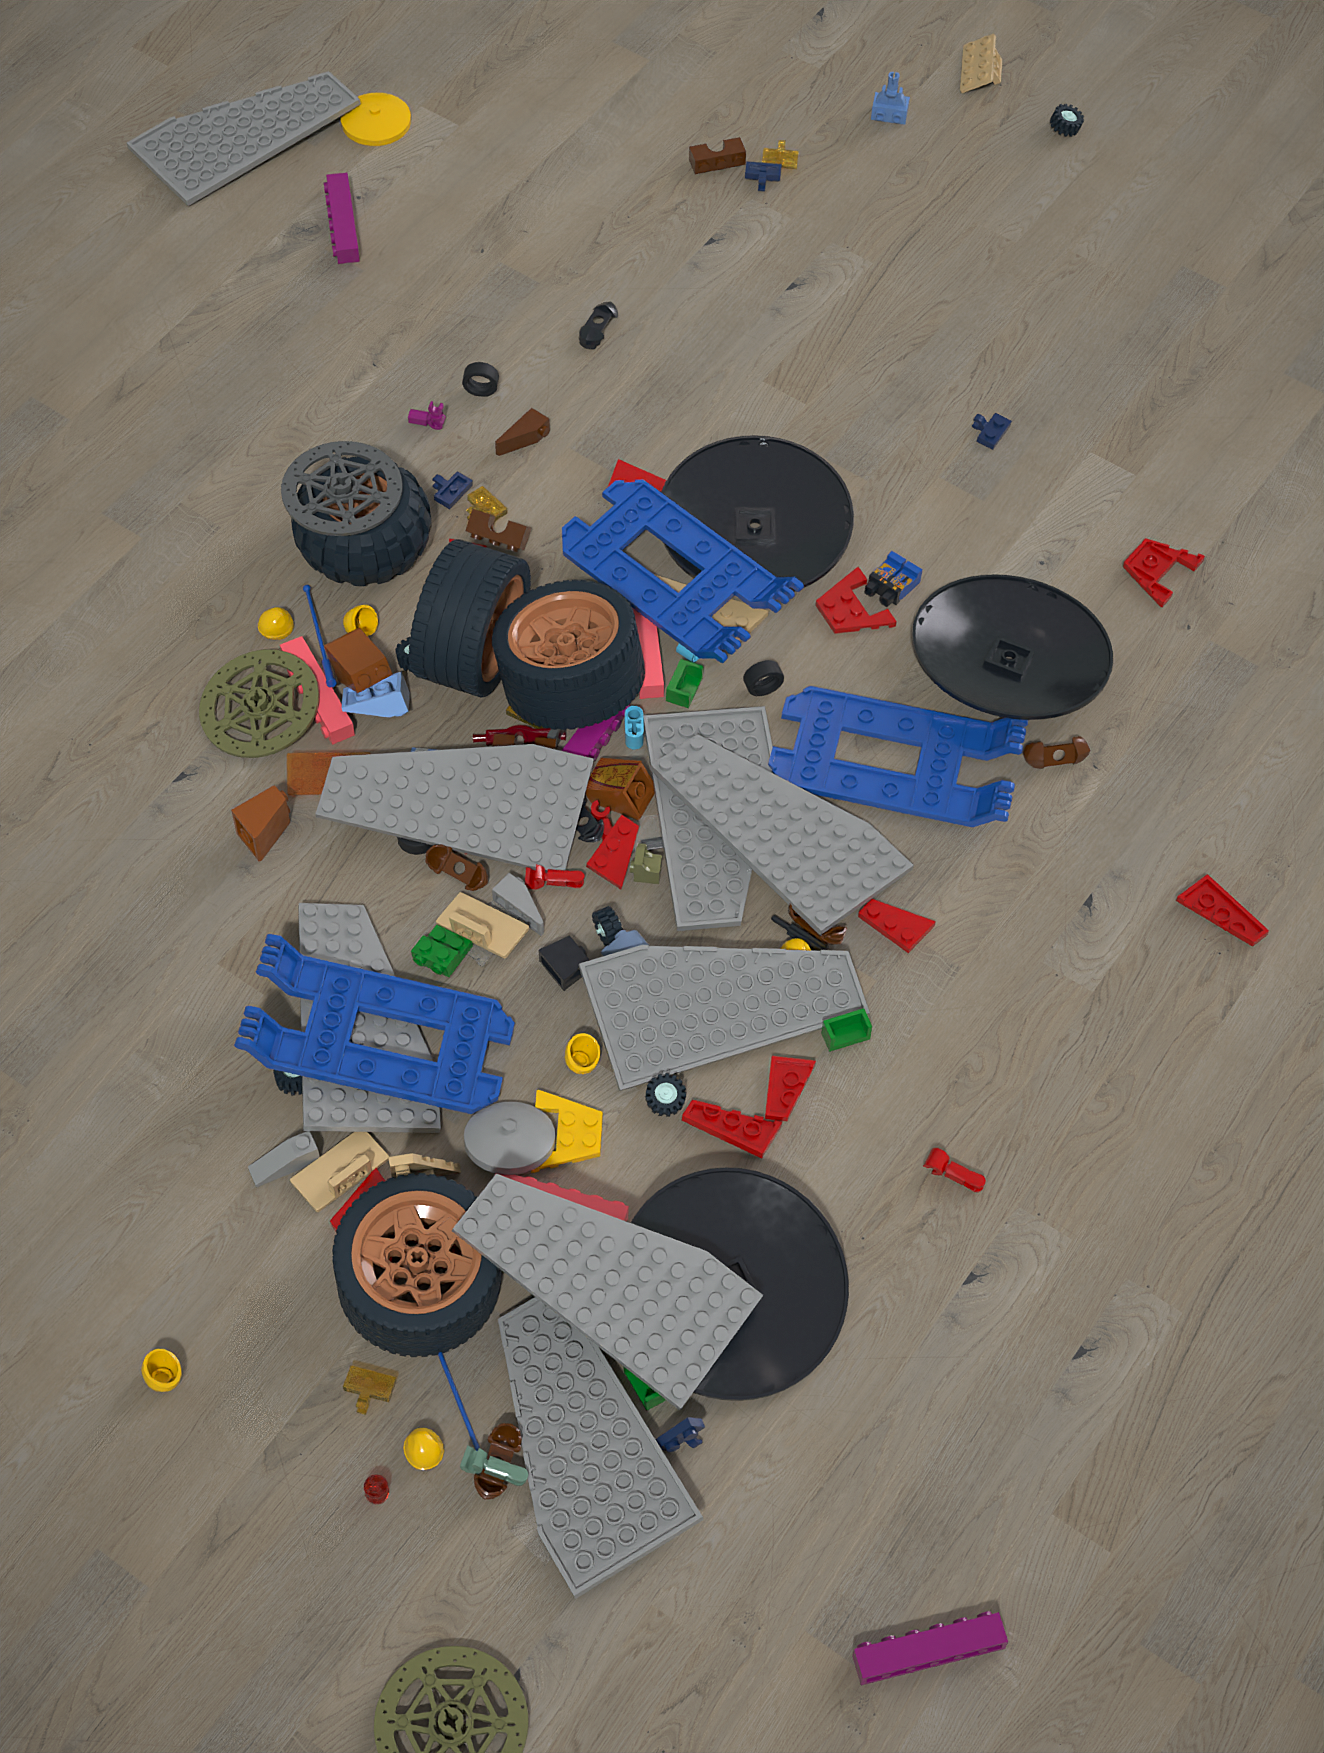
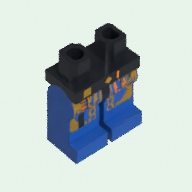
[864,551,923,607]

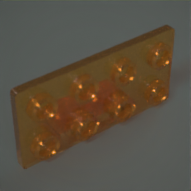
[287,752,371,795]

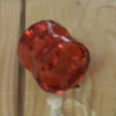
[364,1474,389,1505]

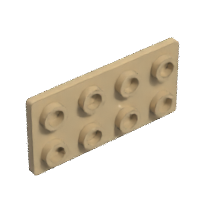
[960,34,1002,93]
[436,892,529,959]
[290,1132,389,1212]

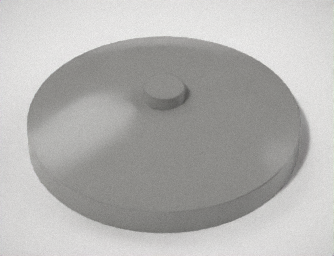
[464,1102,555,1175]

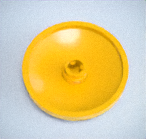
[341,92,411,146]

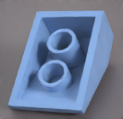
[341,671,410,717]

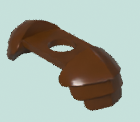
[1023,736,1091,769]
[425,844,488,891]
[788,904,847,945]
[474,1423,522,1500]

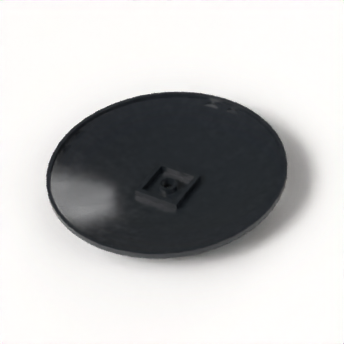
[661,435,854,592]
[912,574,1113,720]
[631,1167,849,1401]

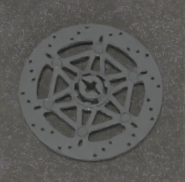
[281,441,402,536]

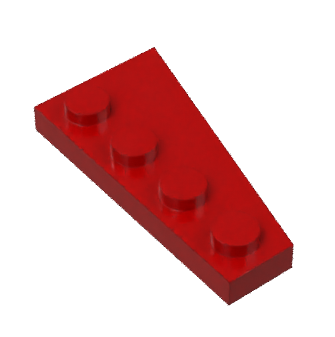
[608,459,666,492]
[1176,874,1269,947]
[681,1100,782,1159]

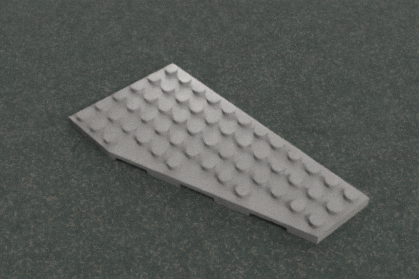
[127,71,361,206]
[643,706,774,931]
[650,734,914,935]
[316,744,594,873]
[298,903,441,1133]
[578,945,870,1091]
[451,1174,763,1410]
[498,1297,704,1599]

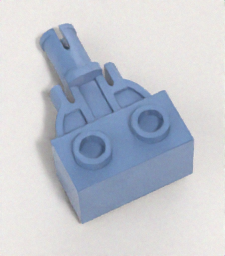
[871,72,910,125]

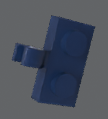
[745,161,782,191]
[972,413,1012,450]
[432,471,473,509]
[655,1417,705,1452]

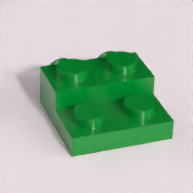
[411,925,473,977]

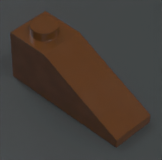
[495,408,550,456]

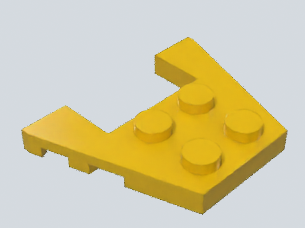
[531,1090,603,1173]

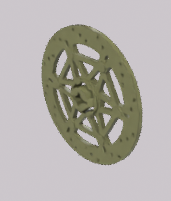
[199,649,320,758]
[374,1646,528,1753]

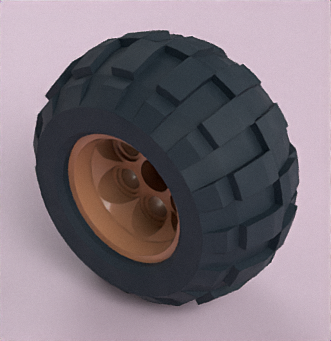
[291,457,432,586]

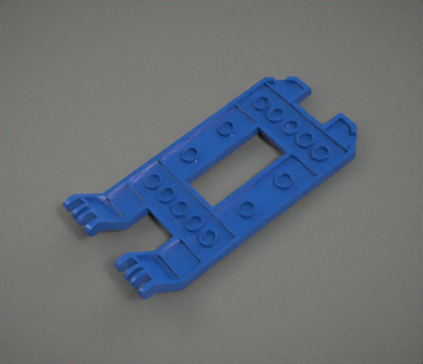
[562,479,804,663]
[768,686,1029,828]
[234,934,515,1114]

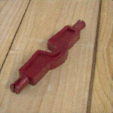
[473,725,566,746]

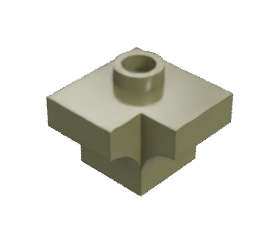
[630,843,662,884]

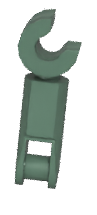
[460,1445,528,1486]

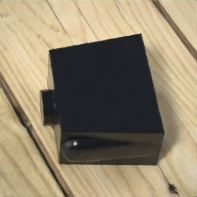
[538,935,590,991]

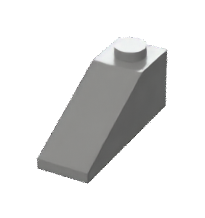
[492,873,544,936]
[248,1131,319,1187]

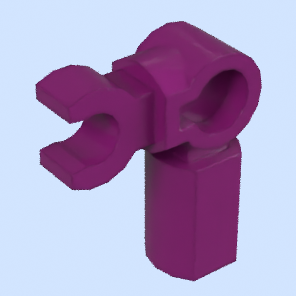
[408,401,446,430]

